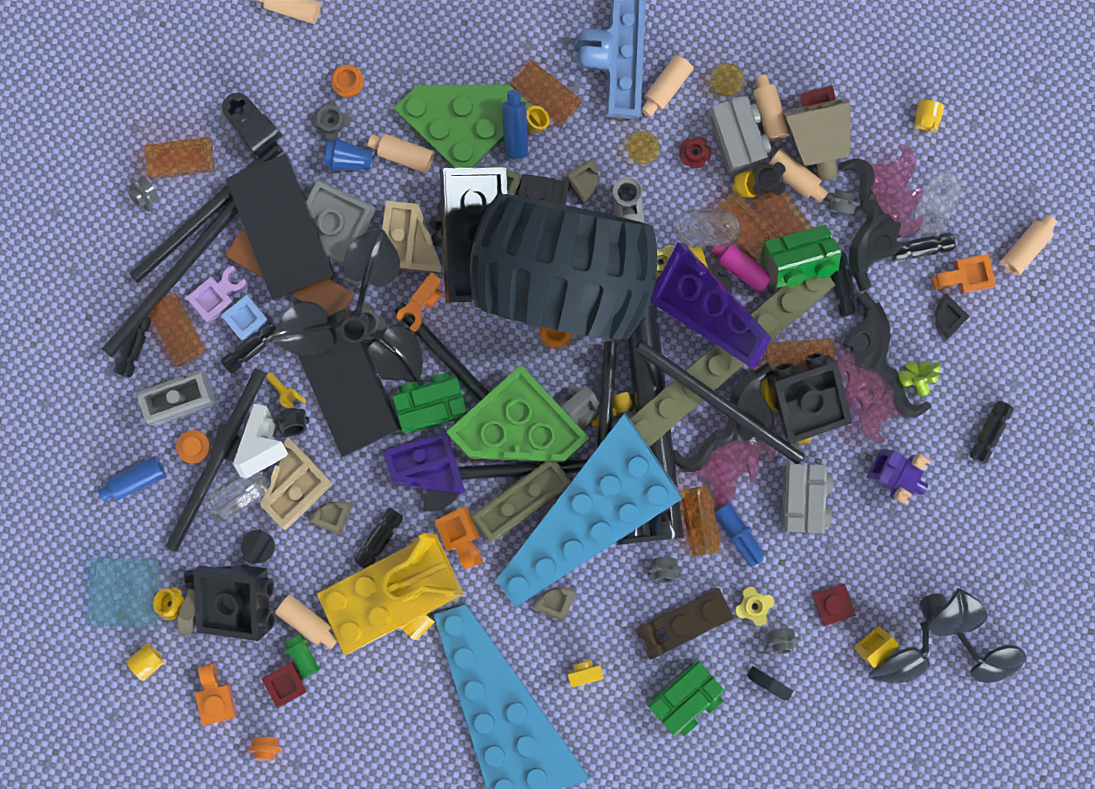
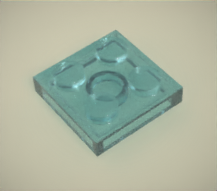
[88,558,161,627]

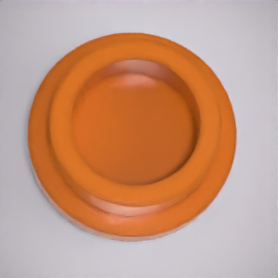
[331,65,364,98]
[176,430,210,464]
[247,737,282,761]

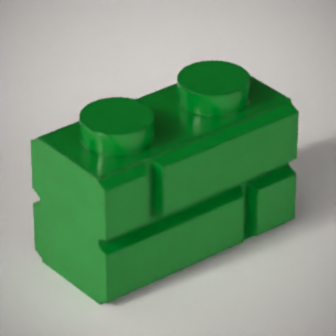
[761,224,841,289]
[392,373,468,435]
[646,659,725,737]

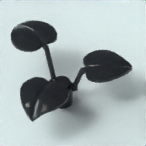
[271,229,423,382]
[868,588,1027,683]

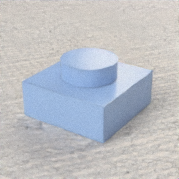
[221,295,269,341]

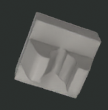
[558,386,600,429]

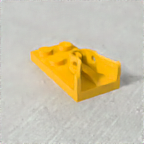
[317,533,465,655]

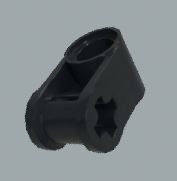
[222,93,283,157]

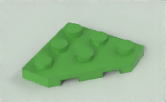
[394,84,531,168]
[446,365,590,462]

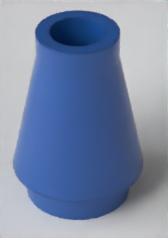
[324,138,373,171]

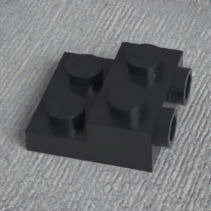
[766,352,853,444]
[193,564,276,641]

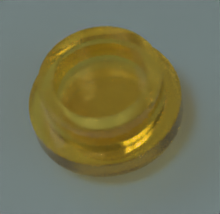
[711,63,744,96]
[627,131,660,164]

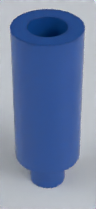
[502,90,528,159]
[98,455,166,501]

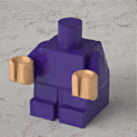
[866,449,930,505]

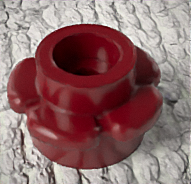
[679,136,711,169]

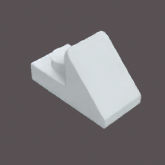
[233,404,288,478]

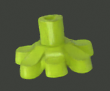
[898,361,941,396]

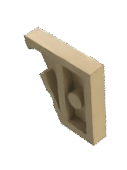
[382,200,442,275]
[260,437,333,530]

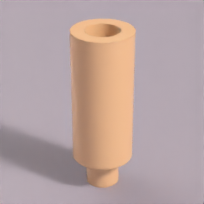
[256,0,321,24]
[641,55,693,117]
[753,75,790,142]
[368,133,435,174]
[769,149,829,203]
[1001,215,1057,276]
[275,594,338,650]

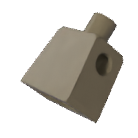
[783,98,851,180]

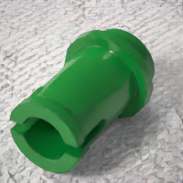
[283,634,321,680]

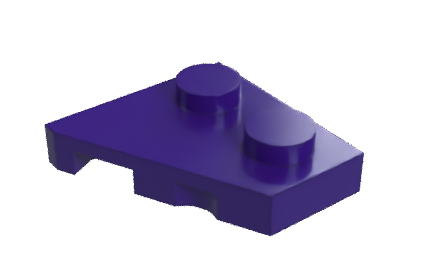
[383,431,466,494]

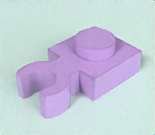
[186,266,249,324]

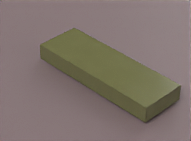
[471,462,571,543]

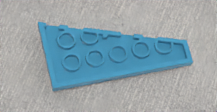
[497,412,683,607]
[434,604,591,789]

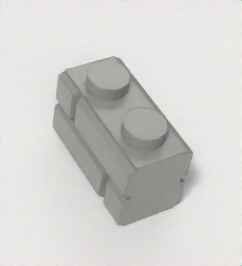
[708,96,771,175]
[136,370,217,427]
[781,464,833,534]

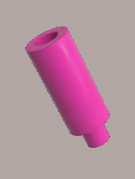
[711,241,771,294]

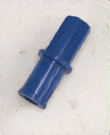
[713,502,766,567]

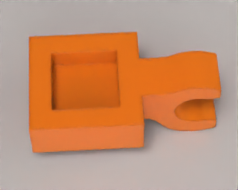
[931,254,996,294]
[396,272,443,333]
[434,507,483,569]
[195,663,237,726]

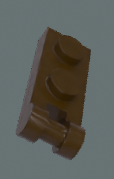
[635,588,734,660]

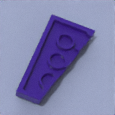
[650,242,772,367]

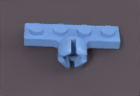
[576,0,646,119]

